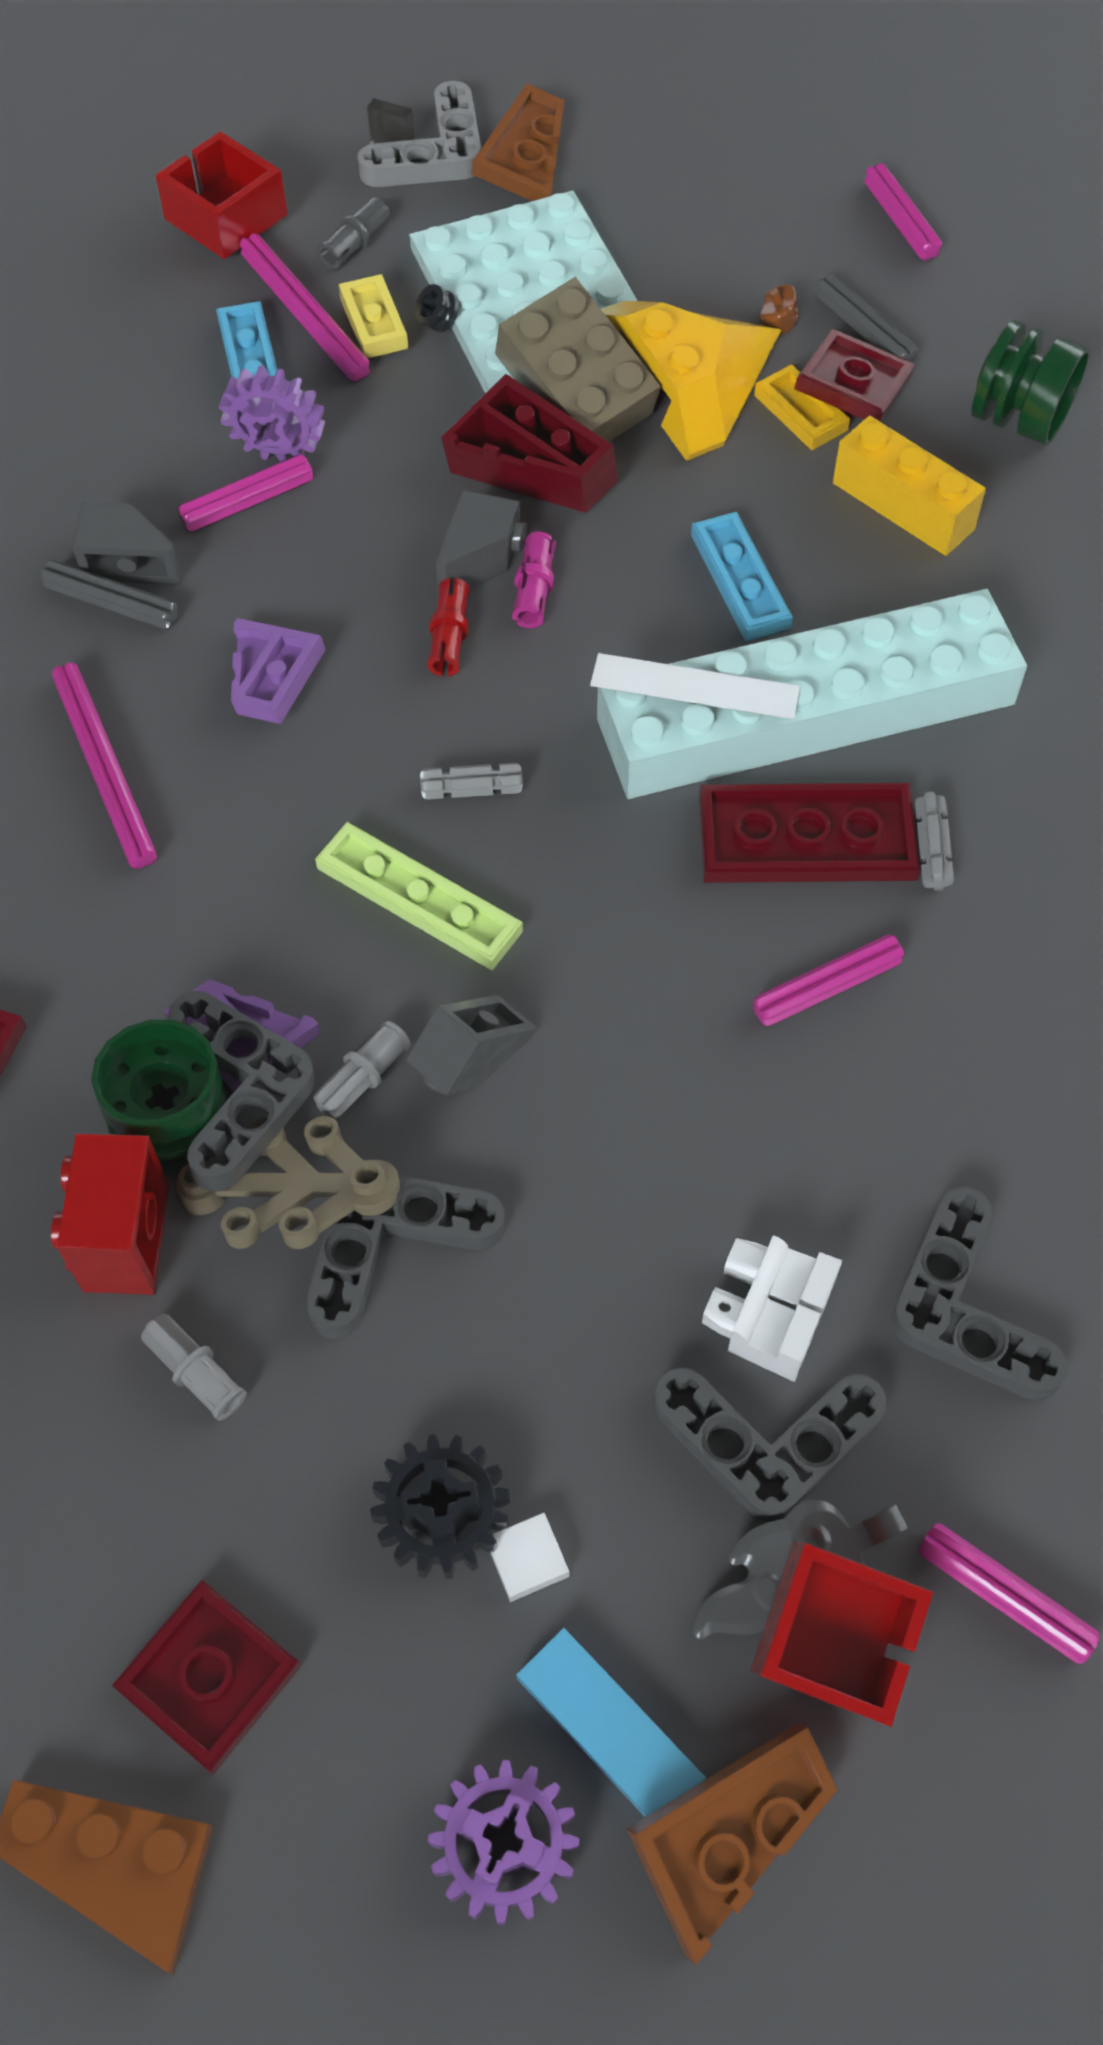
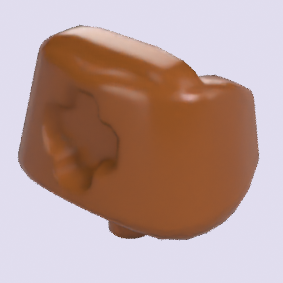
[760,284,799,334]

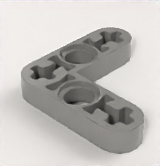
[357,81,481,187]

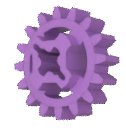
[219,366,325,462]
[428,1760,579,1925]

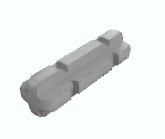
[420,762,523,800]
[914,792,954,891]

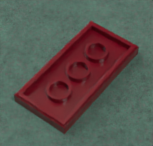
[699,782,920,883]

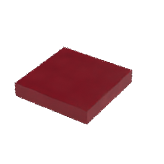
[794,329,915,422]
[112,1580,302,1775]

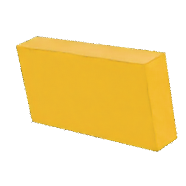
[754,364,850,451]

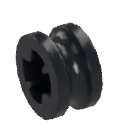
[415,284,459,333]

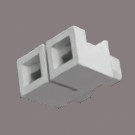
[702,1235,843,1382]

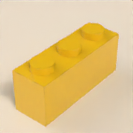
[833,415,986,556]

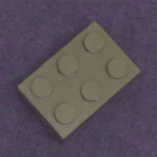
[495,276,661,442]

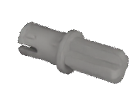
[313,1021,411,1119]
[141,1313,247,1421]

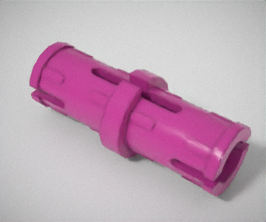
[512,531,556,628]

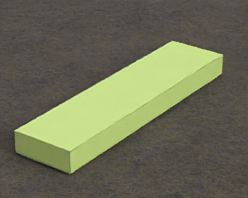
[315,822,523,971]

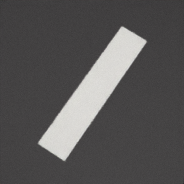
[590,653,800,719]

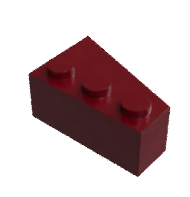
[441,374,618,513]

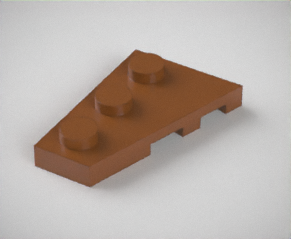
[471,83,565,201]
[626,1723,838,1965]
[0,1780,213,1975]

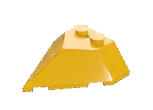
[601,301,782,461]

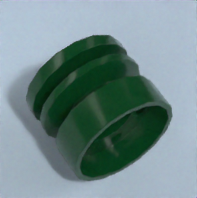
[971,319,1090,446]
[91,1019,228,1174]

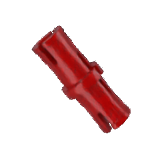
[427,578,470,677]

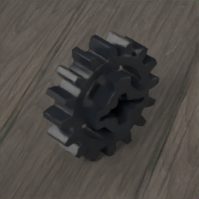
[370,1434,510,1579]

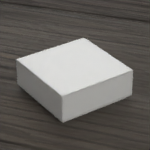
[490,1513,569,1602]

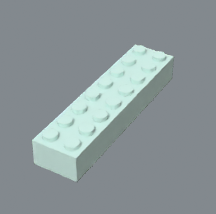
[597,589,1027,799]

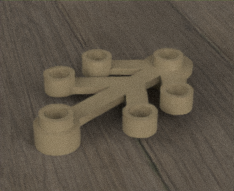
[176,1116,400,1249]

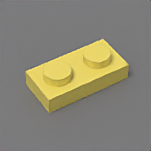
[339,274,408,358]

